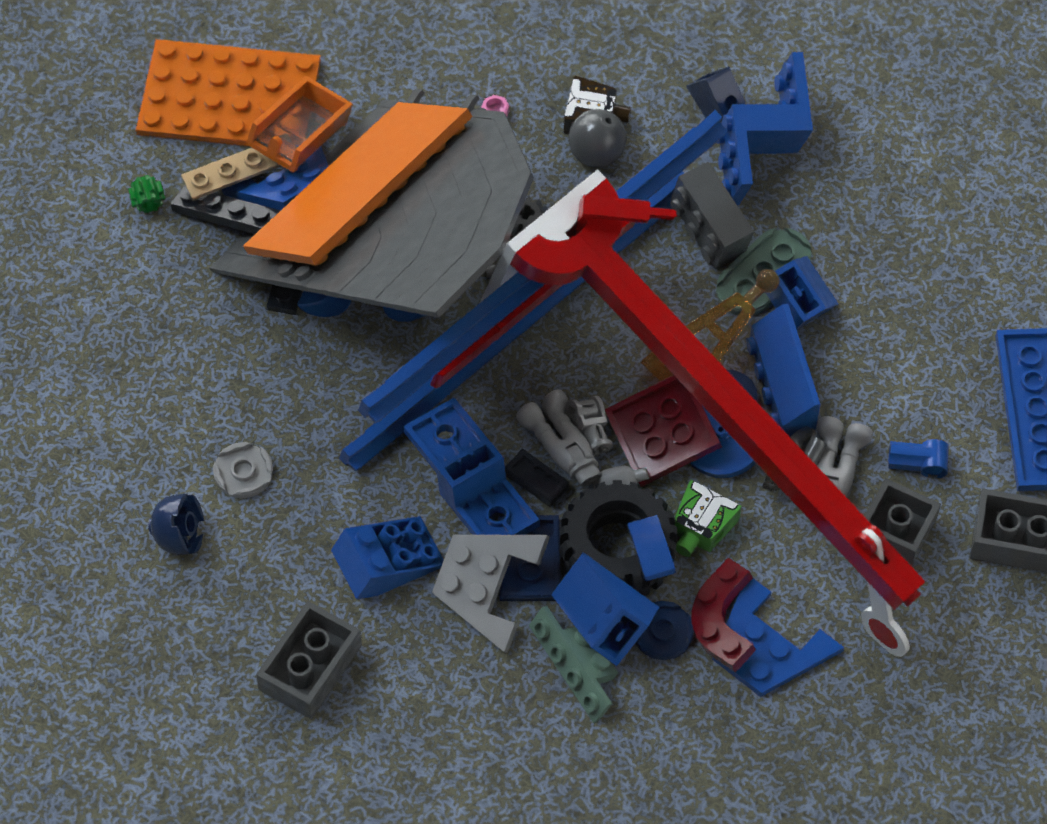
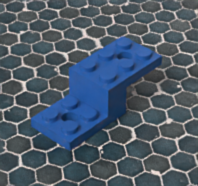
[403,397,540,535]

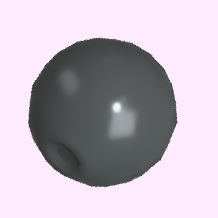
[568,109,627,168]

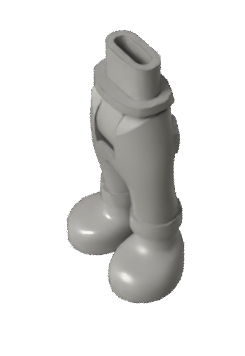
[516,389,602,487]
[817,416,873,497]

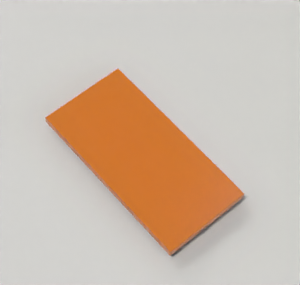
[243,102,473,266]

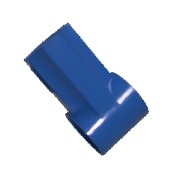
[888,439,949,478]

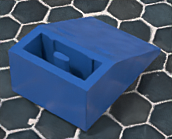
[331,516,444,600]
[551,552,659,666]

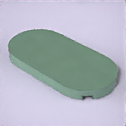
[716,228,811,316]

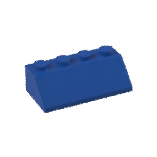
[746,303,821,438]

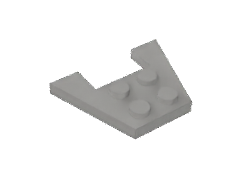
[432,535,550,653]

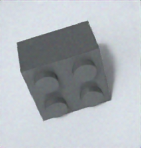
[865,478,941,566]

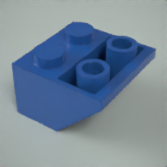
[760,256,839,330]

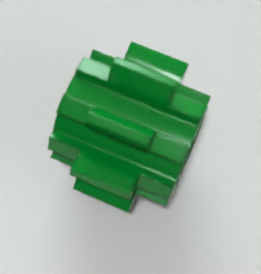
[128,175,165,213]

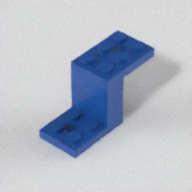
[717,52,813,206]

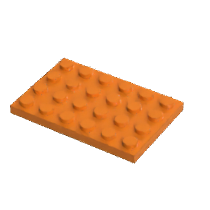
[136,39,321,147]

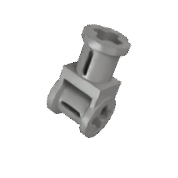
[566,395,613,456]

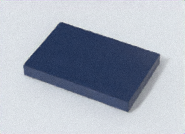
[498,515,561,601]

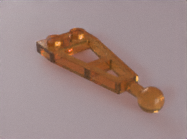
[641,269,780,382]

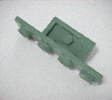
[529,606,618,723]

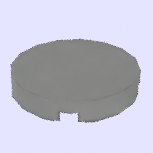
[213,442,274,499]

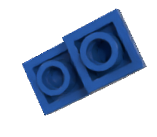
[627,515,676,581]

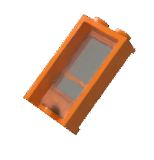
[246,76,353,173]

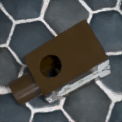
[564,76,631,134]

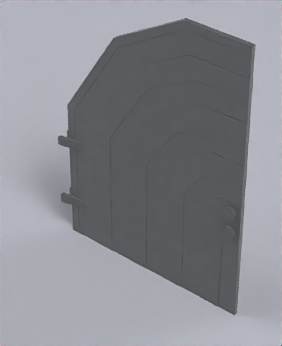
[209,89,534,318]

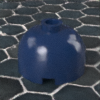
[148,493,204,555]

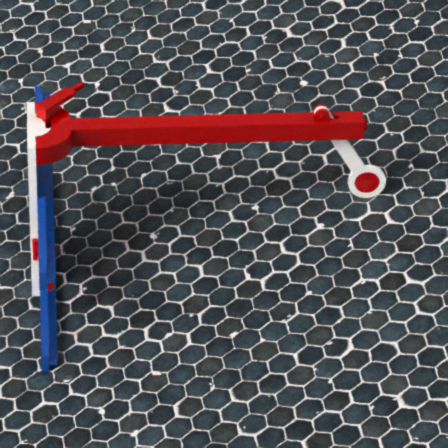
[339,110,926,657]

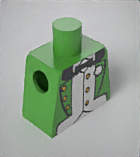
[675,480,742,557]

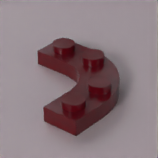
[691,558,756,672]

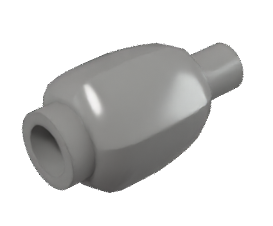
[593,465,649,489]

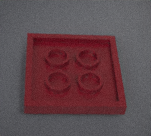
[605,375,722,487]

